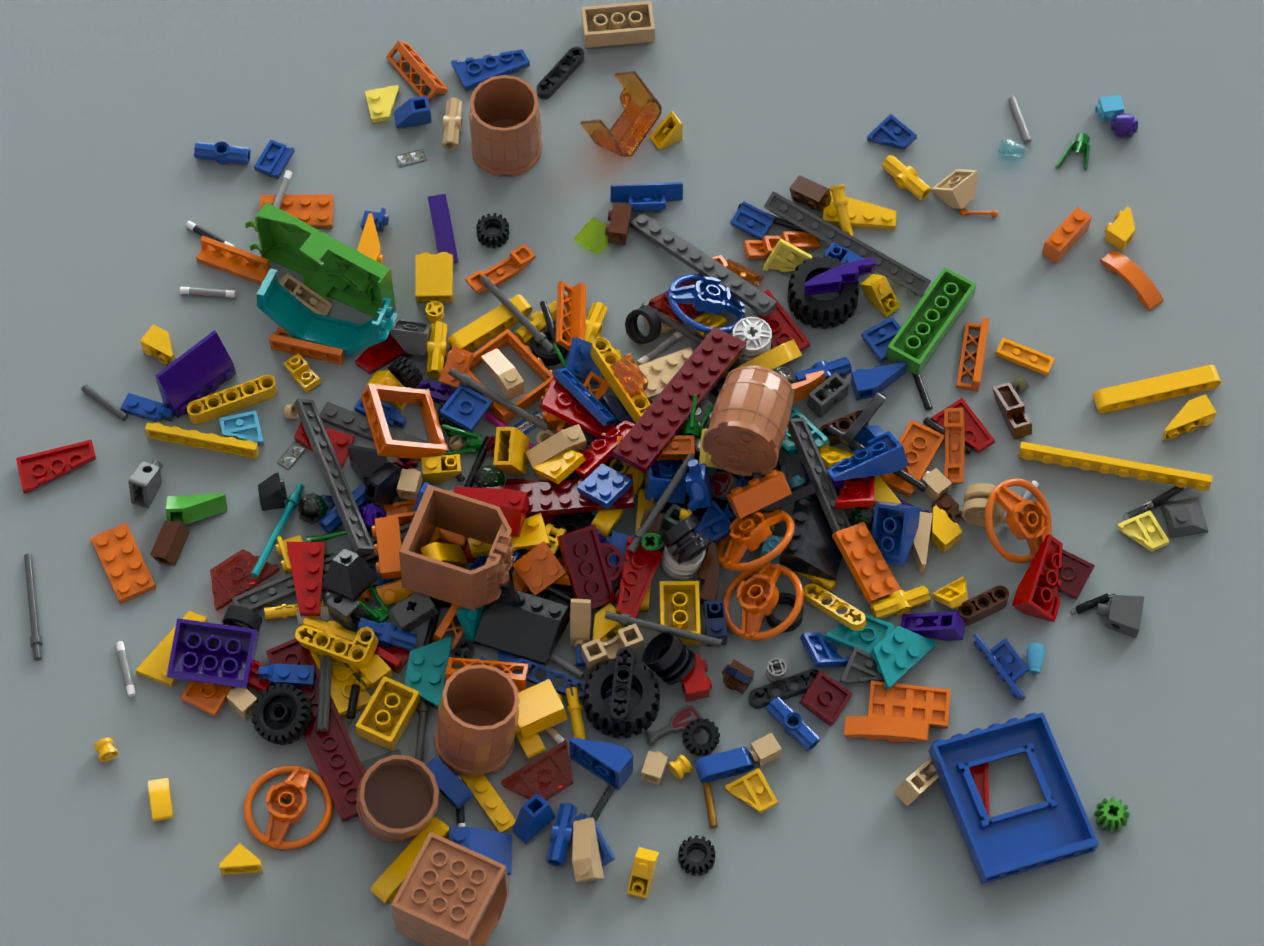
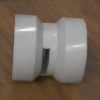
[766,658,787,683]

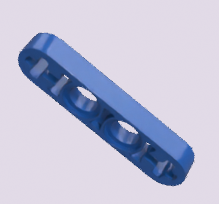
[513,658,585,700]

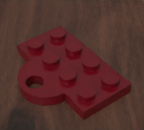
[557,525,624,609]

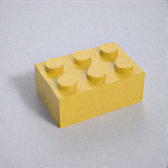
[659,581,701,645]
[355,676,421,751]

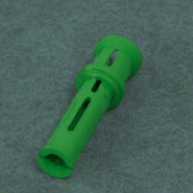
[641,533,665,551]

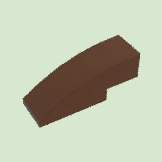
[992,382,1032,439]
[698,542,719,605]

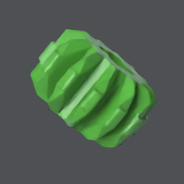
[1094,796,1130,832]

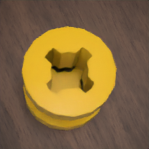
[425,301,445,323]
[94,737,118,762]
[668,754,693,780]

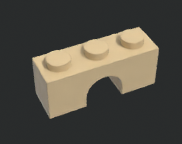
[581,623,644,672]

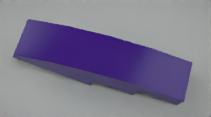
[428,194,458,263]
[804,257,876,296]

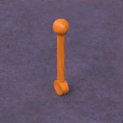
[960,208,998,217]

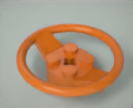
[984,478,1052,564]
[716,509,795,571]
[722,562,804,641]
[244,765,333,850]

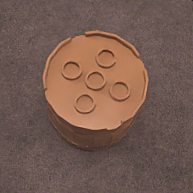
[469,75,542,177]
[702,366,795,476]
[434,664,519,777]
[356,755,439,843]

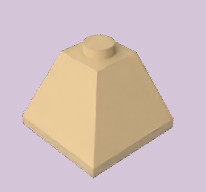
[931,169,979,209]

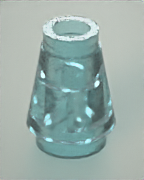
[999,138,1027,157]

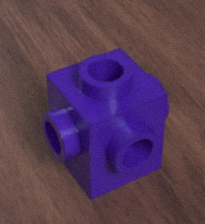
[359,503,387,536]

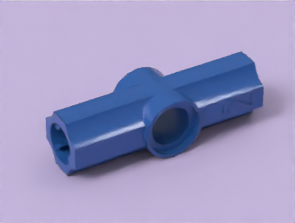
[194,141,251,165]
[793,357,852,383]
[319,485,368,534]
[355,618,417,651]
[766,697,820,751]
[546,803,577,867]

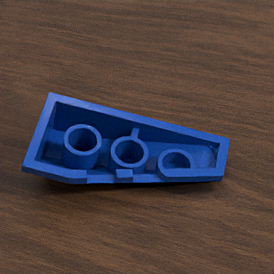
[826,431,909,481]

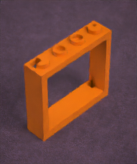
[467,329,554,424]
[361,384,448,460]

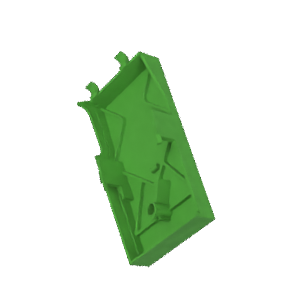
[245,202,396,318]

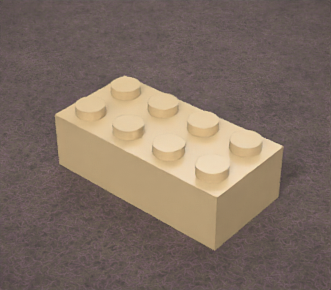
[581,1,655,48]
[628,347,693,408]

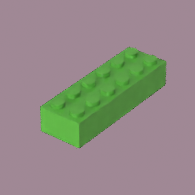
[886,267,976,375]

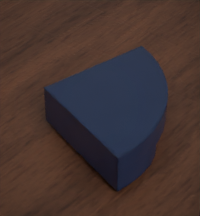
[724,666,752,685]

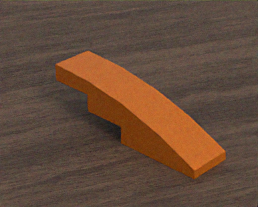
[743,231,821,260]
[844,716,929,743]

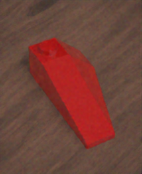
[453,486,530,537]
[1012,534,1063,622]

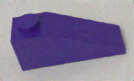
[901,611,966,641]

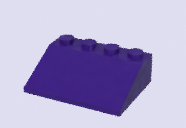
[155,330,236,418]
[166,618,259,689]

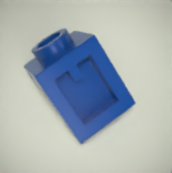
[361,208,389,232]

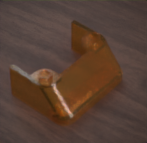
[580,71,662,157]

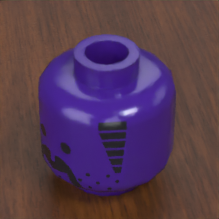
[1111,114,1138,137]

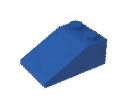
[644,460,687,505]
[872,501,920,567]
[569,738,633,791]
[449,827,512,875]

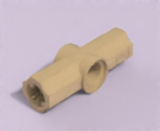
[443,98,462,151]

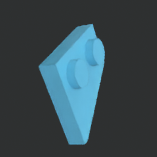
[219,410,264,445]

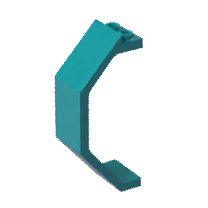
[257,268,398,356]

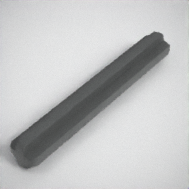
[317,655,332,732]

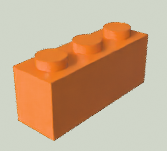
[1042,207,1092,264]
[726,470,792,519]
[372,516,402,580]

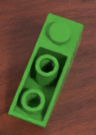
[165,493,228,525]

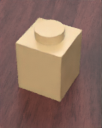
[921,468,952,501]
[397,469,423,500]
[226,687,258,720]
[749,732,782,767]
[641,751,668,786]

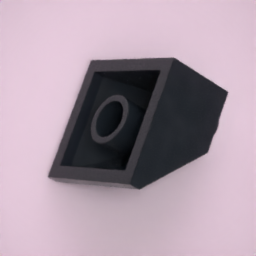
[348,444,388,486]
[323,549,378,602]

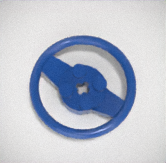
[667,274,745,334]

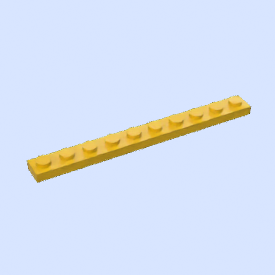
[1018,442,1213,491]

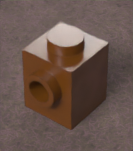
[722,659,754,694]

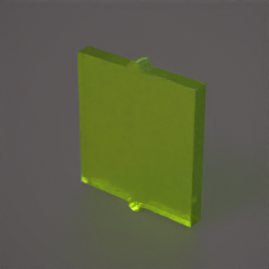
[574,217,608,255]

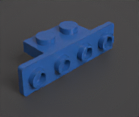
[610,182,683,212]
[973,633,1030,699]

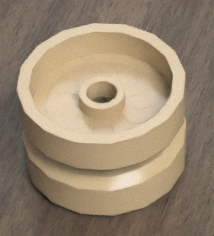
[961,483,1005,527]

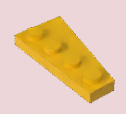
[823,192,896,230]
[467,513,551,558]
[135,611,208,687]
[310,641,372,716]

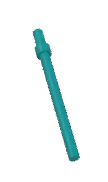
[251,483,305,578]

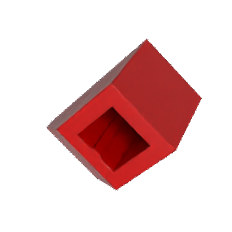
[681,654,712,702]

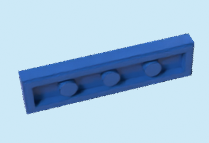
[552,368,617,426]

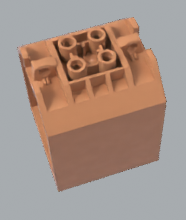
[399,485,514,610]
[391,832,509,946]

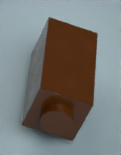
[789,175,832,212]
[605,203,632,245]
[150,520,190,566]

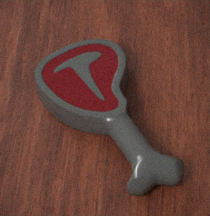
[710,472,737,501]
[645,705,702,745]

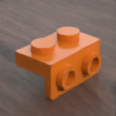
[439,346,475,388]
[384,500,416,527]

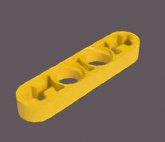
[803,583,866,631]

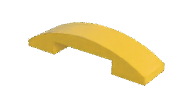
[727,339,802,374]

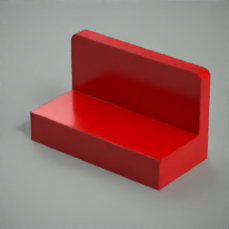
[374,645,410,674]

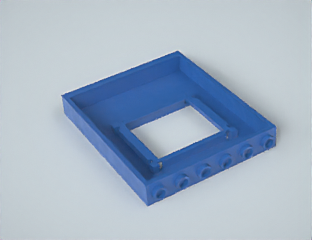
[928,713,1099,884]

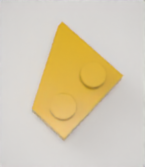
[818,445,854,469]
[932,576,968,608]

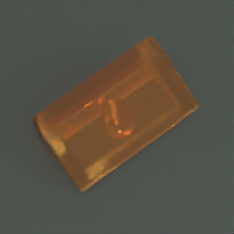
[727,258,764,286]
[611,353,648,396]

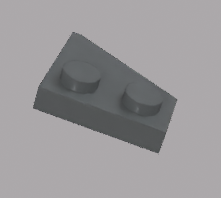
[840,647,884,683]

